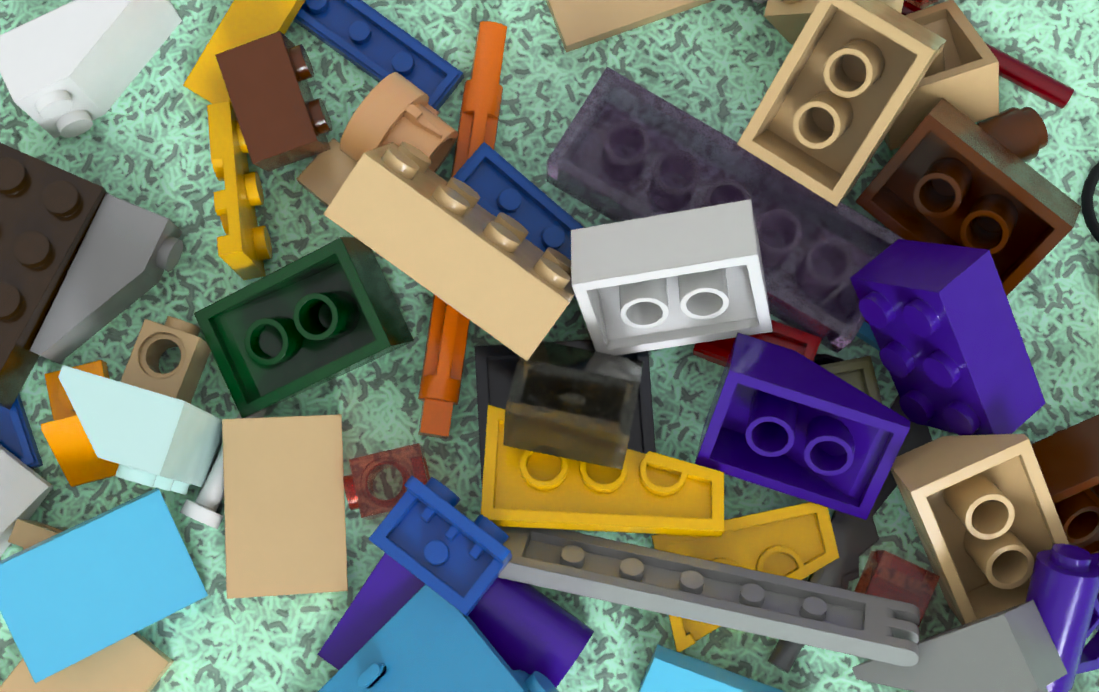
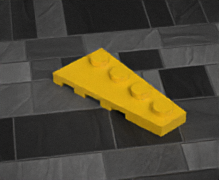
[481,405,724,537]

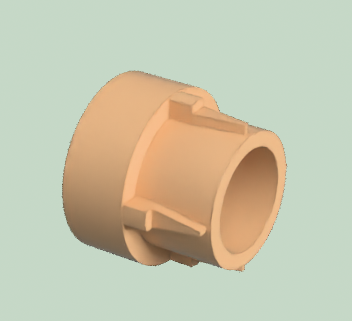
[340,72,458,172]

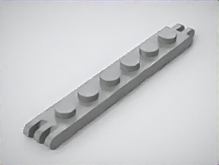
[498,526,920,667]

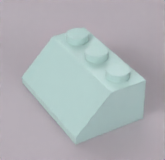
[58,365,223,495]

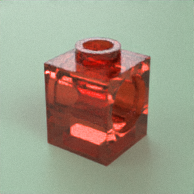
[343,443,430,520]
[855,550,940,627]

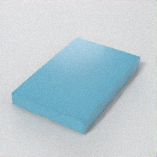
[0,488,208,683]

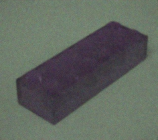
[547,67,905,353]

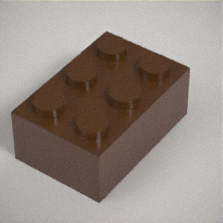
[855,98,1081,296]

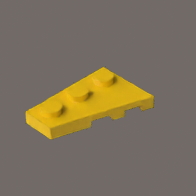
[207,101,272,280]
[651,502,839,652]

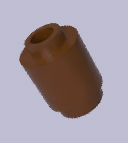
[977,107,1048,162]

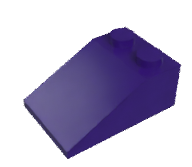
[695,332,910,520]

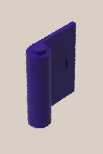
[317,553,594,688]

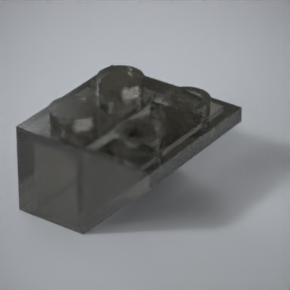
[503,341,643,470]

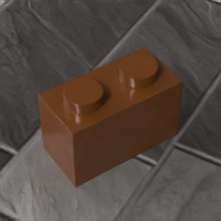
[215,31,332,172]

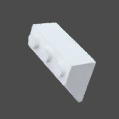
[571,199,773,358]

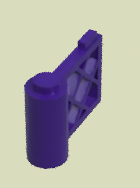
[1025,544,1099,692]

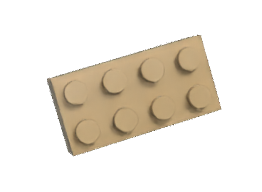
[323,142,575,361]

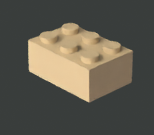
[737,0,947,207]

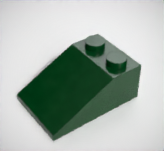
[194,237,414,418]

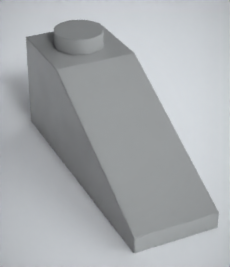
[30,193,183,363]
[852,600,1068,692]

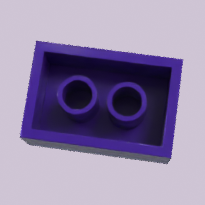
[850,239,1046,435]

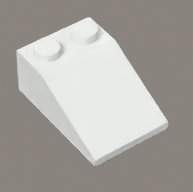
[0,0,182,139]

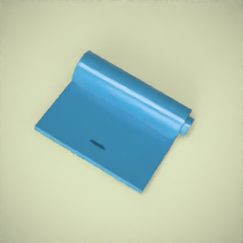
[318,585,558,692]

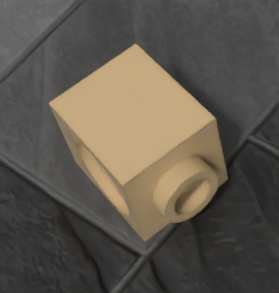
[120,316,211,404]

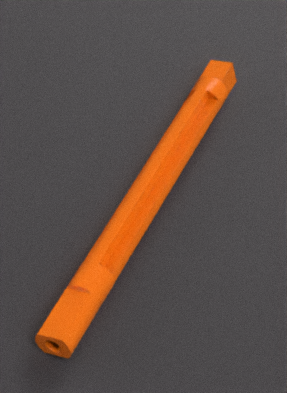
[418,21,507,439]

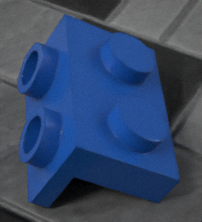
[369,475,512,617]

